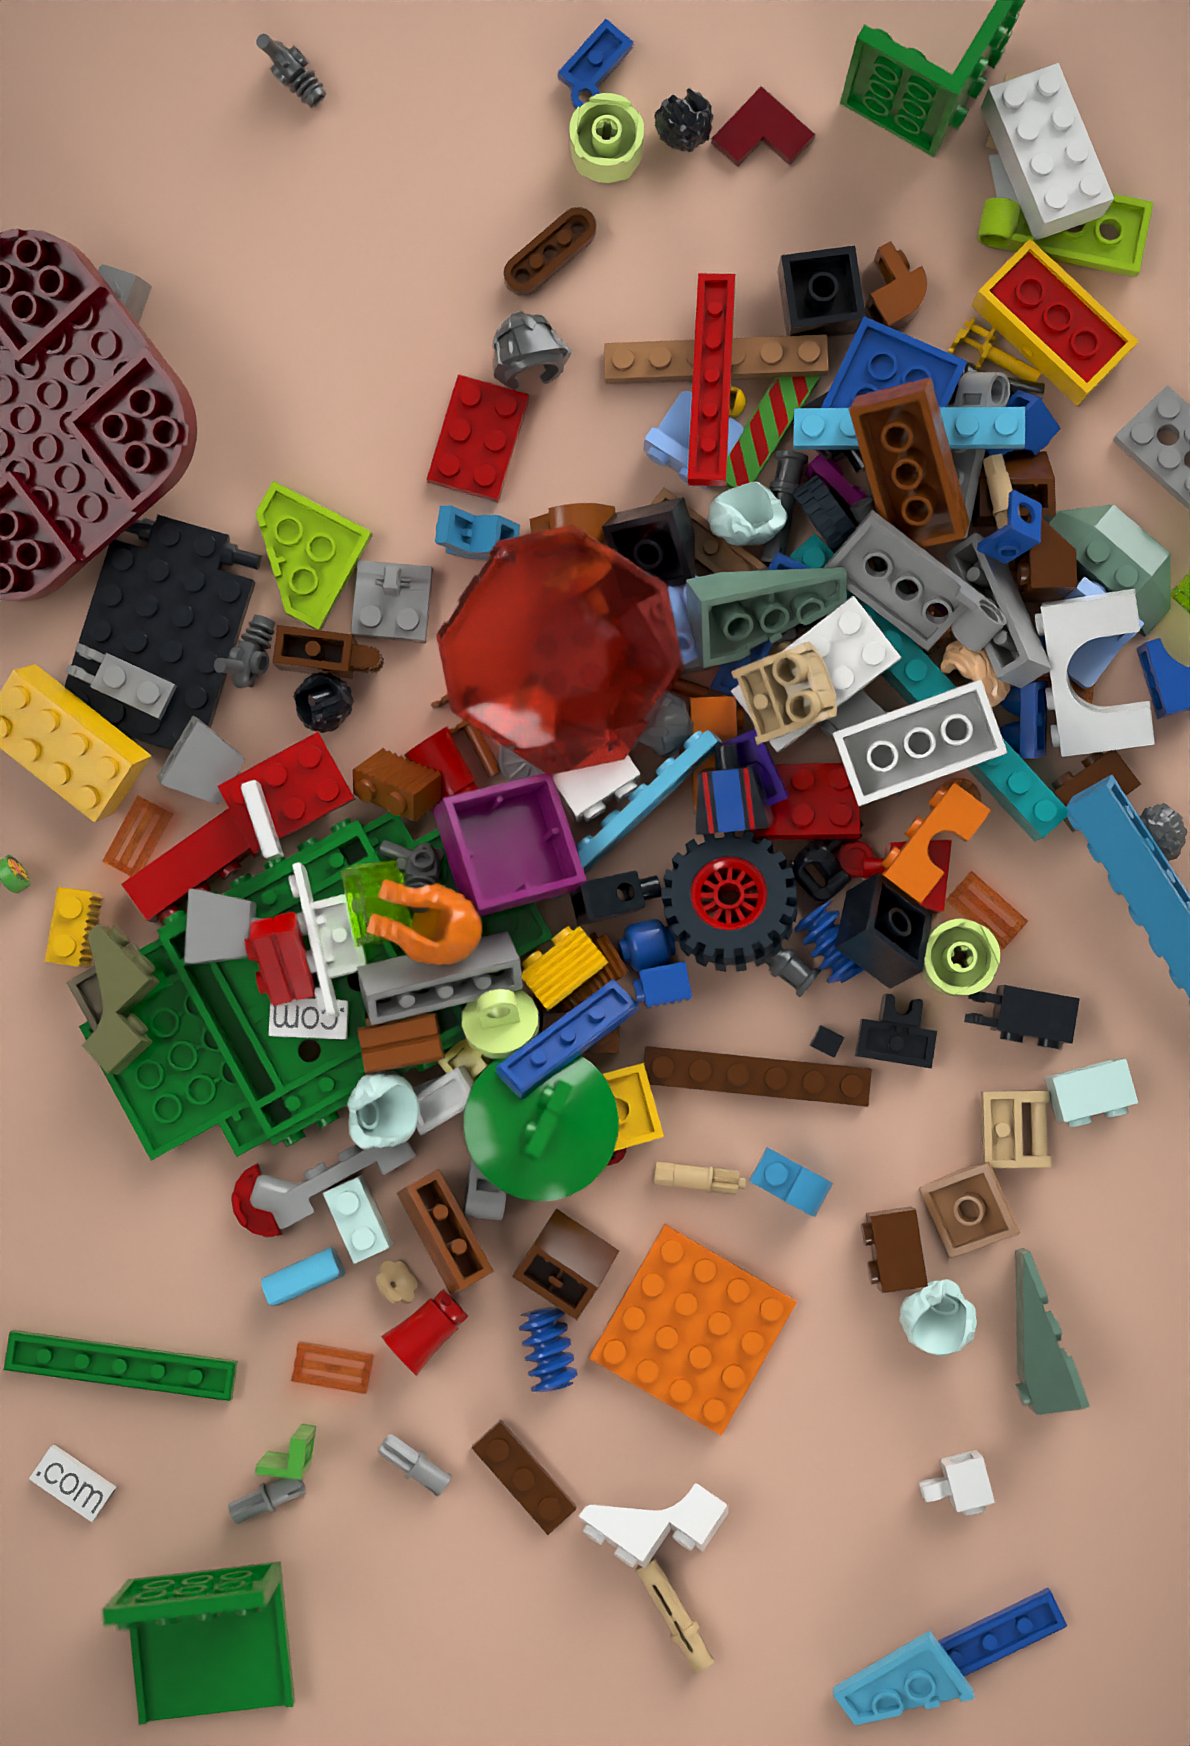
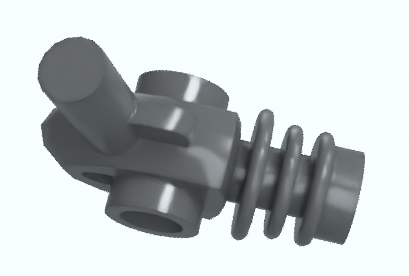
[256,34,326,108]
[214,615,275,688]
[379,840,444,913]

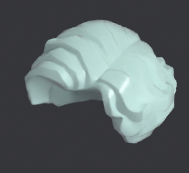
[707,482,787,546]
[347,1071,419,1149]
[899,1280,977,1356]

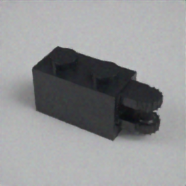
[964,985,1080,1050]

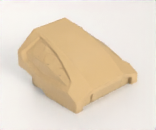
[731,642,837,745]

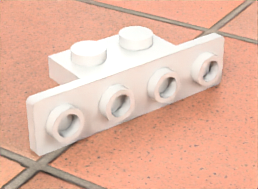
[289,863,368,1018]

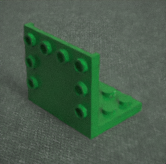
[839,0,1026,157]
[102,1561,295,1725]

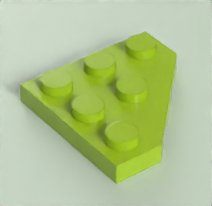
[255,481,373,630]

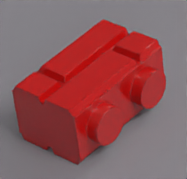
[244,912,317,1006]

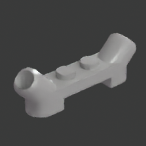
[250,1140,416,1229]

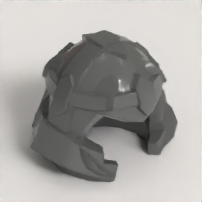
[492,311,572,390]
[615,685,694,758]

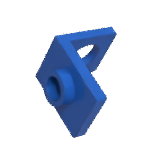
[977,490,1042,564]

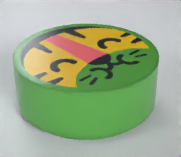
[0,855,30,894]

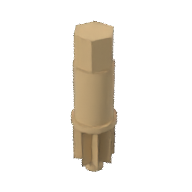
[982,454,1021,530]
[654,1161,747,1195]

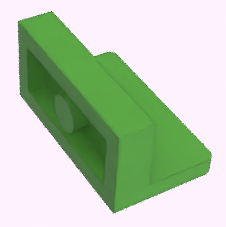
[255,1424,316,1480]

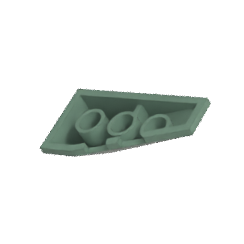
[686,567,847,668]

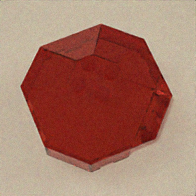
[436,524,685,775]

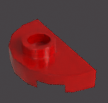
[231,1163,283,1238]

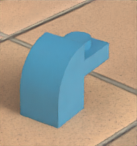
[435,505,520,562]
[748,1147,833,1217]

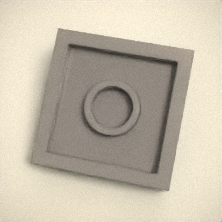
[351,560,433,643]

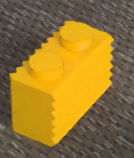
[44,886,104,968]
[521,926,609,1011]

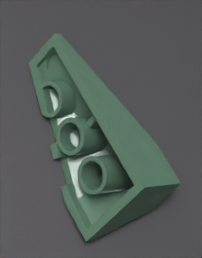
[1015,1248,1090,1415]

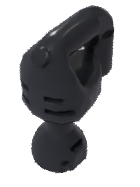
[789,820,864,902]

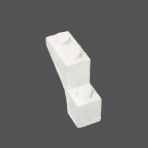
[579,1483,729,1569]

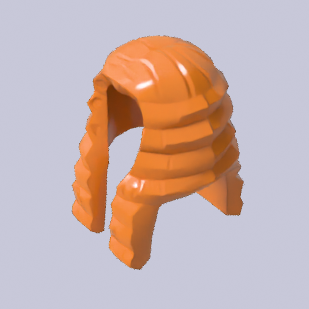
[367,879,482,966]

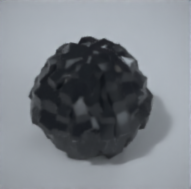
[654,88,714,152]
[293,672,354,733]

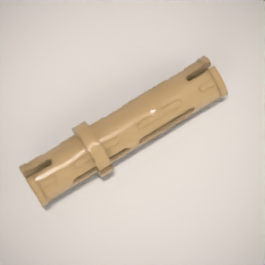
[635,1556,715,1674]

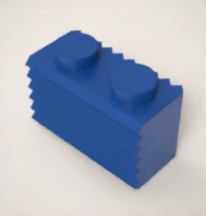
[633,962,692,1008]

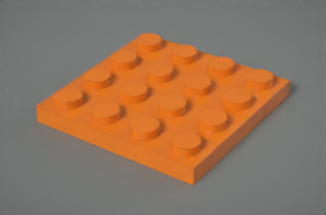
[589,1223,797,1436]

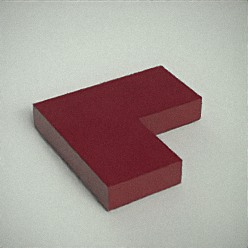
[711,86,815,167]

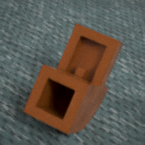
[866,241,927,330]
[530,503,616,557]

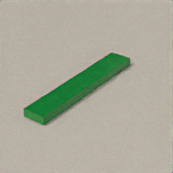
[4,1330,238,1401]

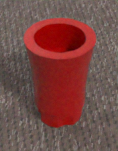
[404,726,479,801]
[381,1289,468,1376]

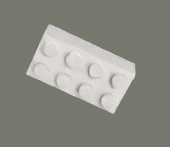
[980,63,1114,241]
[731,596,901,752]
[833,680,1007,806]

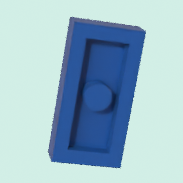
[999,681,1048,758]

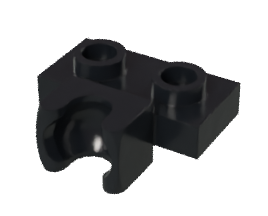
[855,994,937,1069]

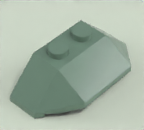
[1049,504,1170,637]

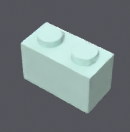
[1045,1058,1138,1127]
[323,1174,394,1264]

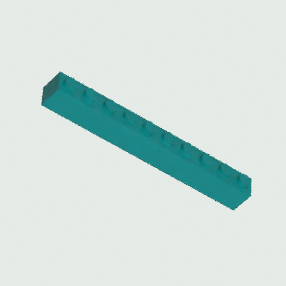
[789,533,1068,842]

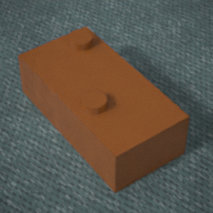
[849,377,970,548]

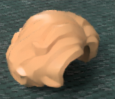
[941,640,1010,708]

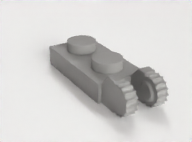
[65,643,177,720]

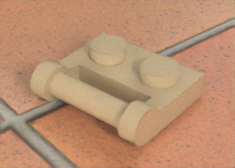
[981,1090,1051,1168]

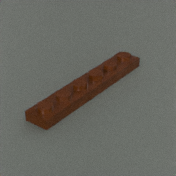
[644,1046,872,1107]

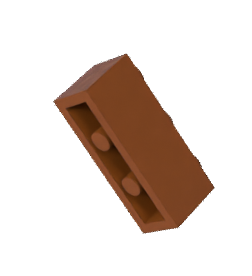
[397,1169,494,1295]

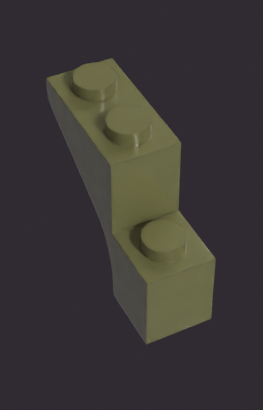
[82,924,160,1074]

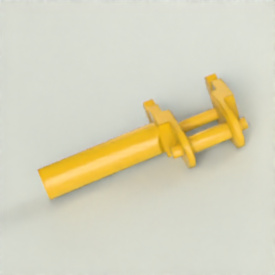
[948,316,1042,382]

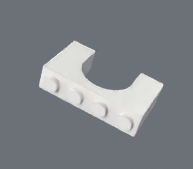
[1035,589,1155,757]

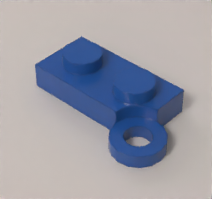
[558,18,633,109]

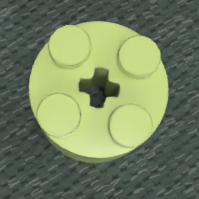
[569,93,644,183]
[920,918,1001,996]

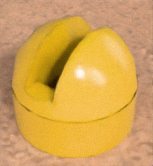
[729,386,746,419]

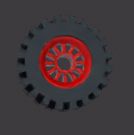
[662,830,797,972]

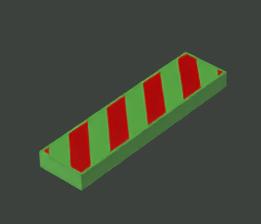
[726,376,822,489]

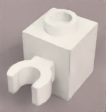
[919,1450,995,1515]

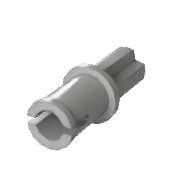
[378,1434,452,1497]
[228,1478,307,1523]

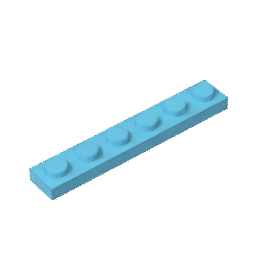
[793,407,1025,450]
[551,729,723,898]

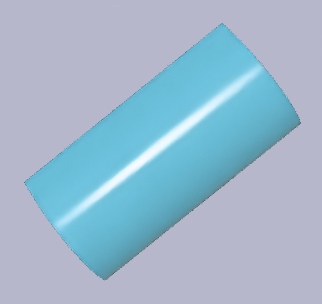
[261,1246,346,1306]

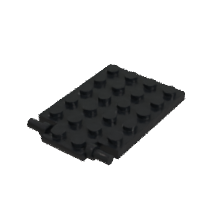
[64,514,262,750]

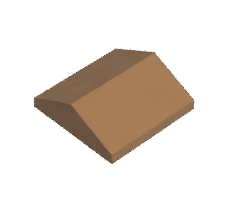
[919,1161,1020,1258]

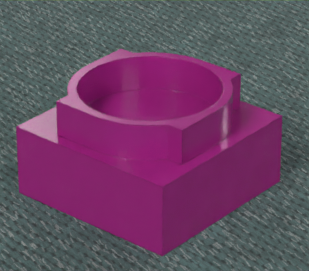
[433,772,587,917]

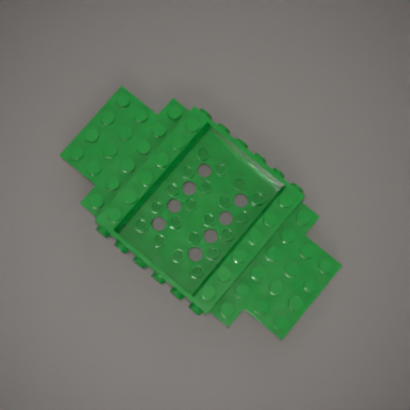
[79,812,553,1161]

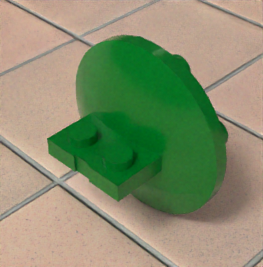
[463,1055,619,1201]

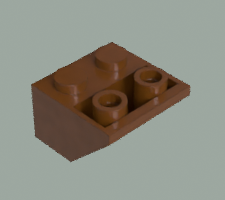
[972,451,1056,527]
[1011,512,1077,603]
[513,1208,620,1320]

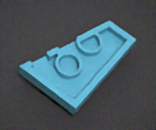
[833,1630,975,1726]

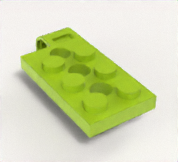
[977,193,1154,277]

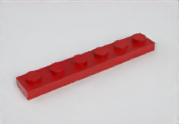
[688,273,736,486]

